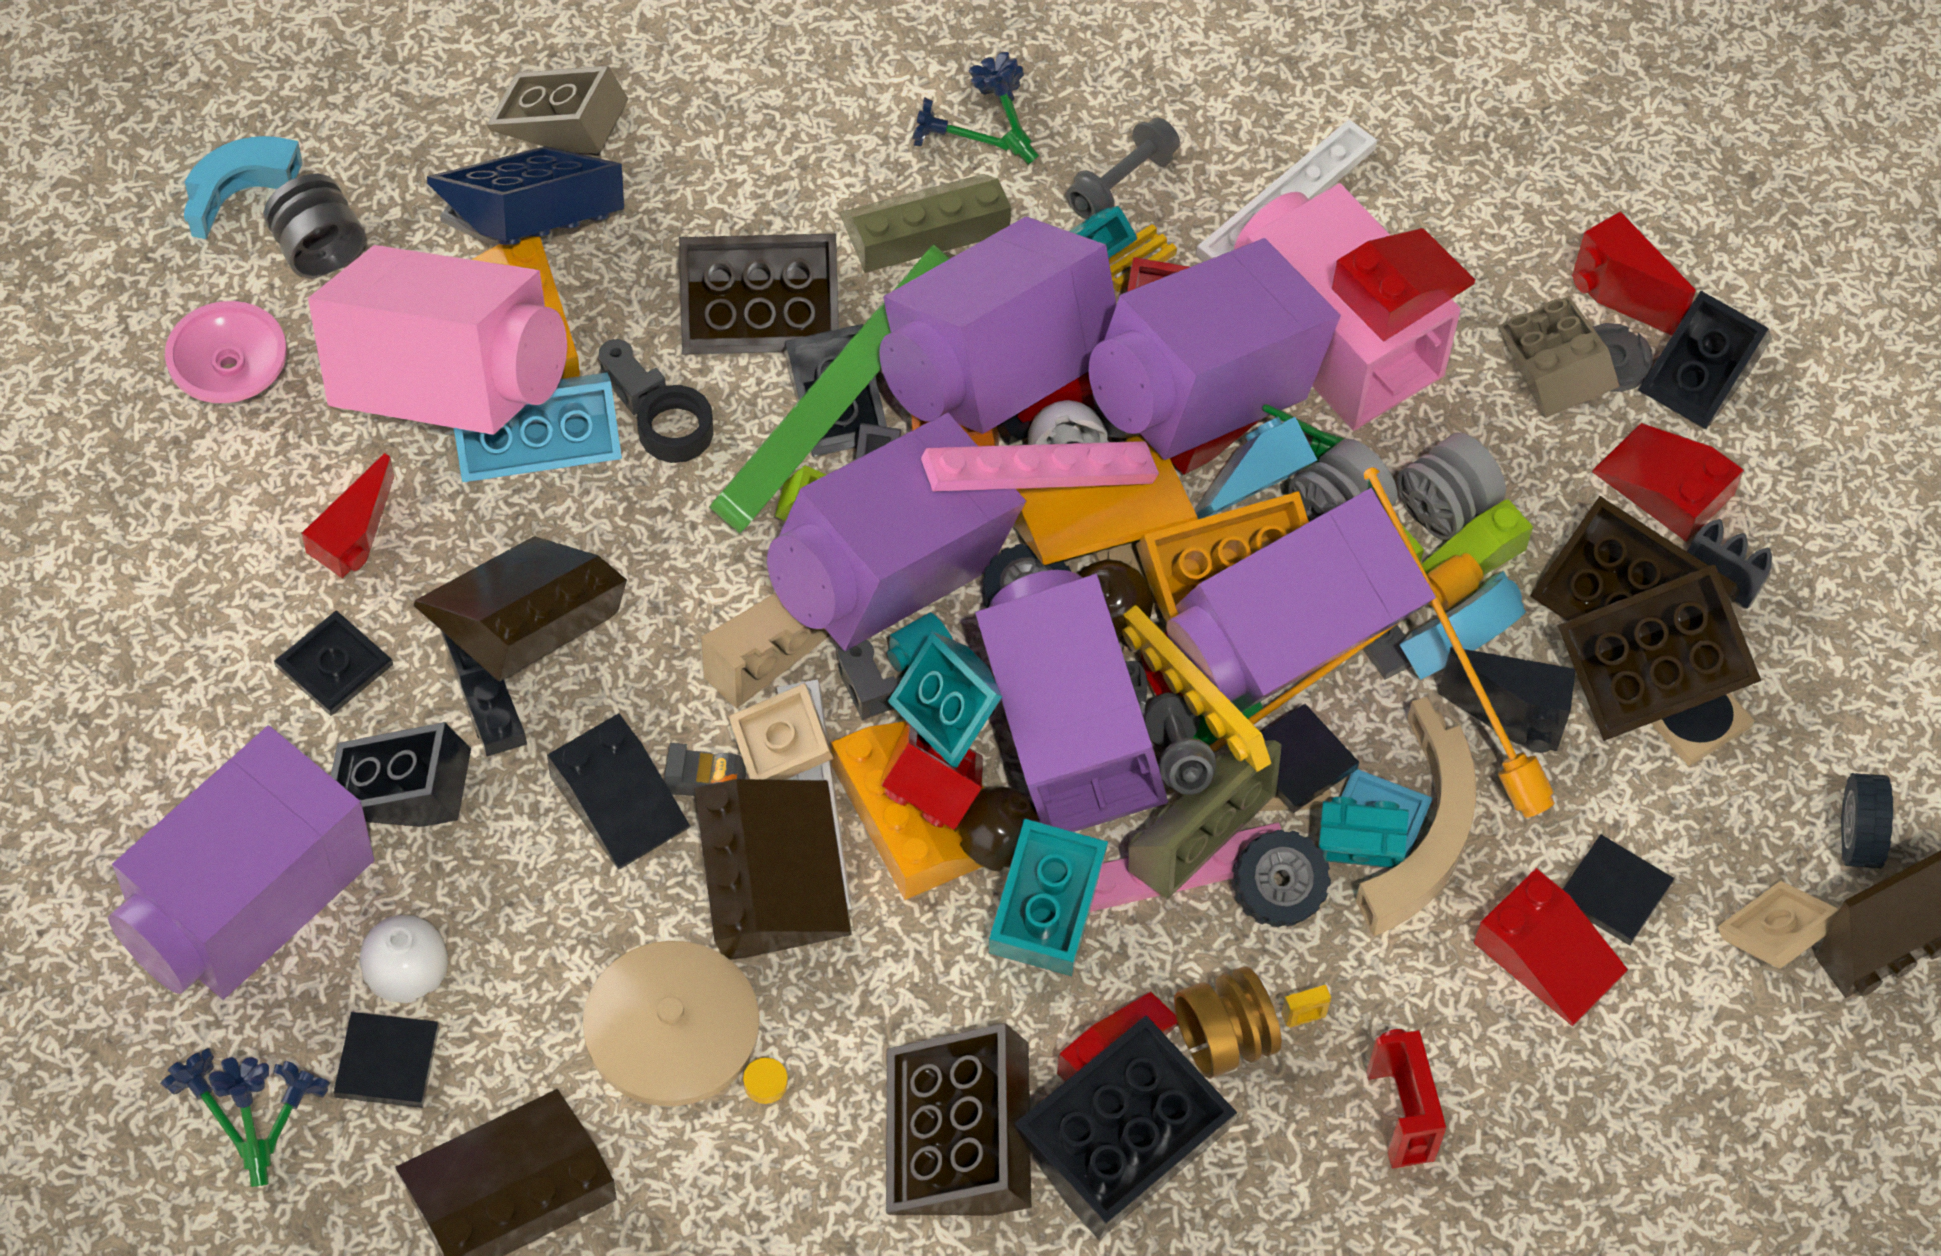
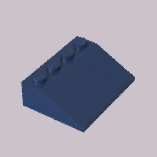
[427,146,624,245]

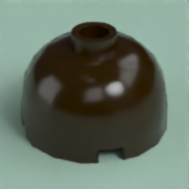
[1078,559,1154,643]
[954,785,1041,872]

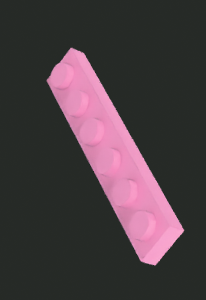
[921,441,1159,492]
[1090,822,1282,912]

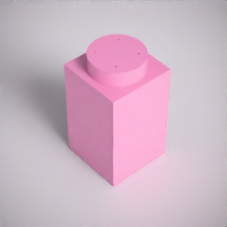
[1234,183,1461,431]
[308,245,567,435]

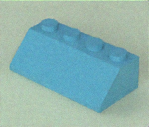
[454,372,622,482]

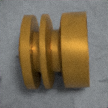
[1174,966,1282,1079]

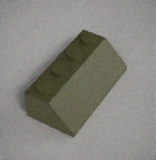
[840,174,1011,273]
[1128,740,1282,900]

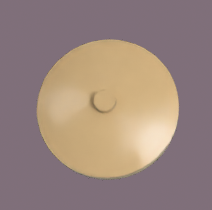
[583,941,759,1106]

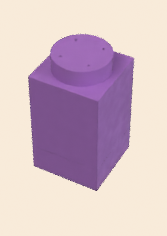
[879,216,1116,434]
[1089,238,1341,460]
[767,412,1026,651]
[1166,488,1436,712]
[975,570,1169,832]
[108,725,375,1000]

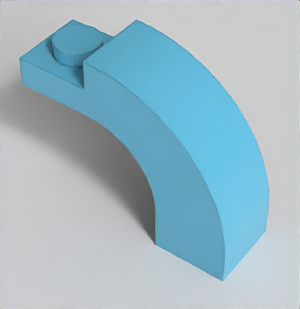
[184,136,303,239]
[1399,571,1526,680]

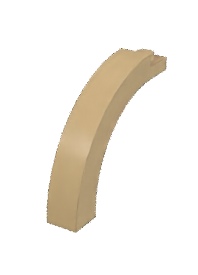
[1356,696,1476,937]

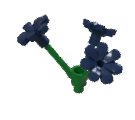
[912,52,1039,165]
[160,1048,330,1187]

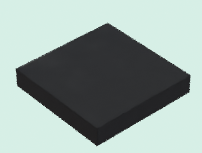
[274,610,393,716]
[1262,703,1359,813]
[1563,834,1675,946]
[333,1012,439,1108]

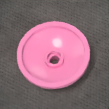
[165,301,287,403]

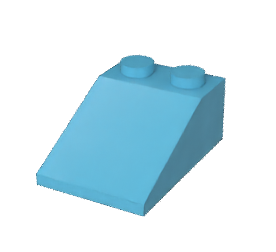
[1194,417,1317,519]

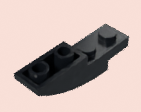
[440,630,527,757]

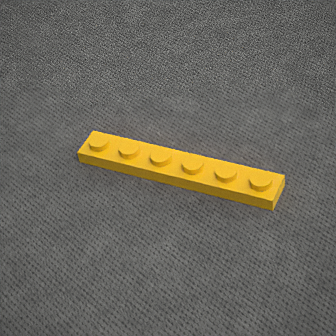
[1122,605,1271,772]

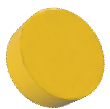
[743,1058,788,1104]

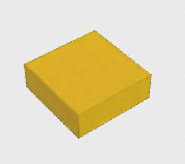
[1281,985,1332,1028]

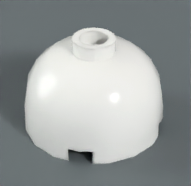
[1028,400,1109,445]
[359,915,448,1003]

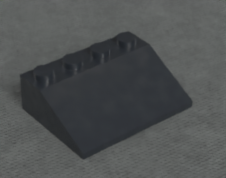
[1014,1015,1237,1240]

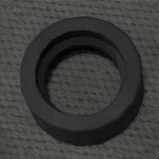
[637,385,714,463]

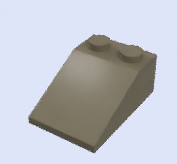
[487,66,629,153]

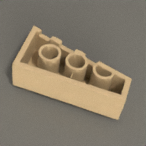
[701,593,831,709]

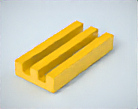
[1109,224,1177,292]

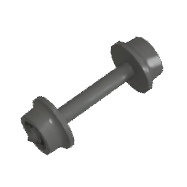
[1067,117,1180,219]
[1144,692,1217,795]

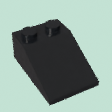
[1638,291,1772,430]
[783,324,887,457]
[1438,647,1576,753]
[547,713,690,870]
[331,722,471,827]

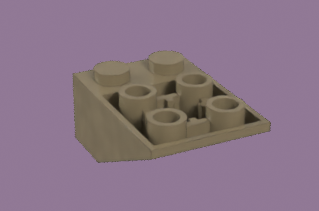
[1498,296,1620,417]

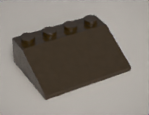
[679,233,839,355]
[1530,496,1740,621]
[414,536,627,681]
[1557,564,1762,741]
[694,779,852,960]
[1815,850,1941,998]
[886,1023,1032,1216]
[395,1088,617,1256]

